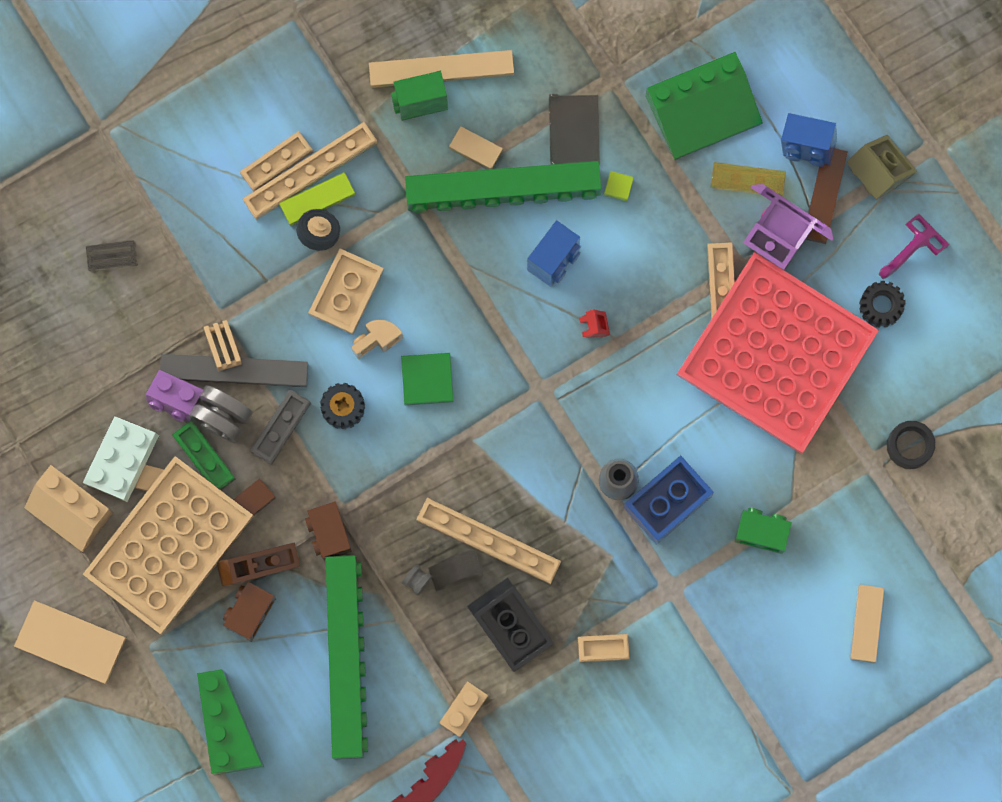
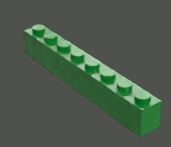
[405,161,601,213]
[326,556,368,760]

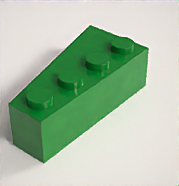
[197,669,264,775]

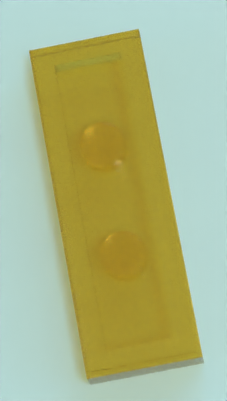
[710,162,786,196]

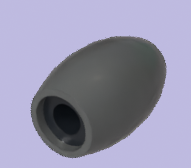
[599,459,639,500]

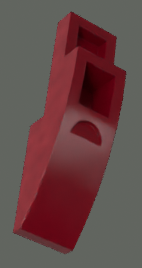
[392,739,467,802]

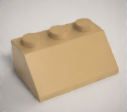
[24,465,113,552]

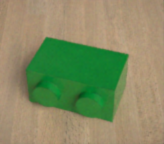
[735,508,792,554]

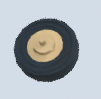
[296,209,340,251]

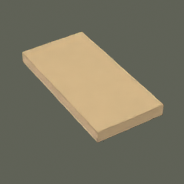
[14,600,126,685]

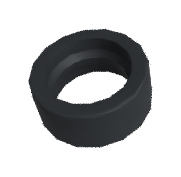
[887,421,935,469]

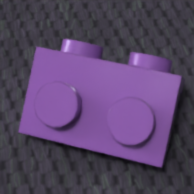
[146,370,203,422]

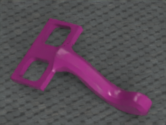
[878,214,950,279]

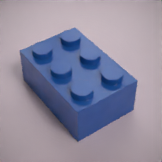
[624,455,714,545]

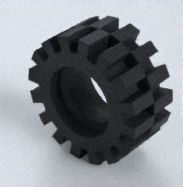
[859,281,906,328]

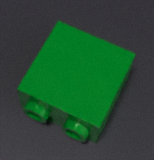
[391,70,448,121]

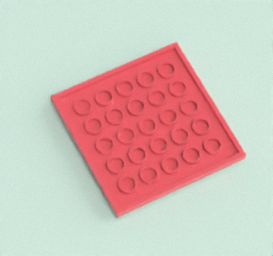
[676,252,879,454]

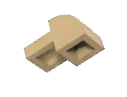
[351,320,403,359]

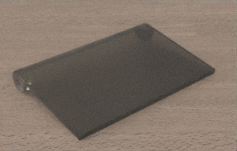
[549,94,600,165]

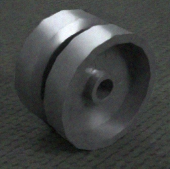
[188,386,253,443]

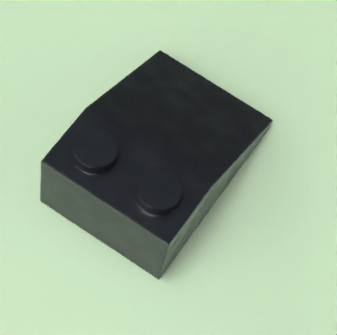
[467,577,554,672]

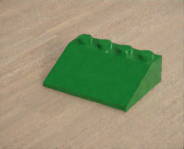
[646,52,763,160]

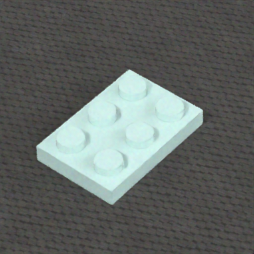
[83,417,159,502]

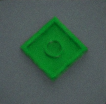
[401,353,453,406]

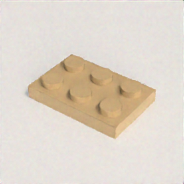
[308,249,384,335]

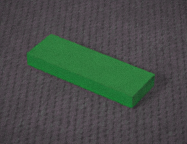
[172,420,236,490]

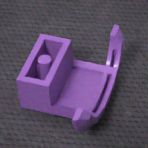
[743,184,833,270]

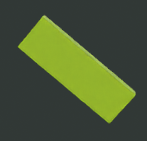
[279,172,355,226]

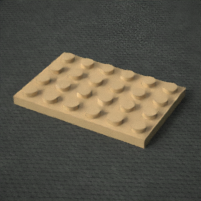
[83,456,254,635]

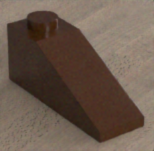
[217,542,300,586]

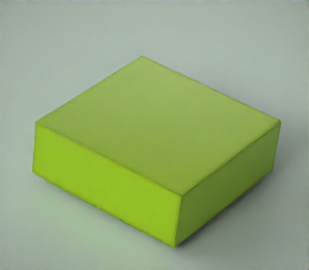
[604,171,634,202]

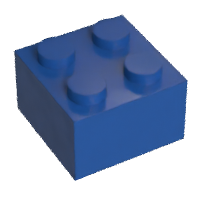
[781,113,837,167]
[527,220,581,287]

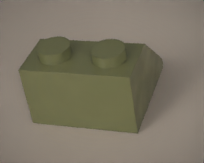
[846,134,917,199]

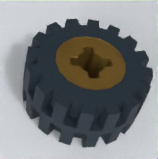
[320,383,365,429]

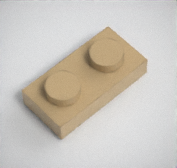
[439,681,488,737]

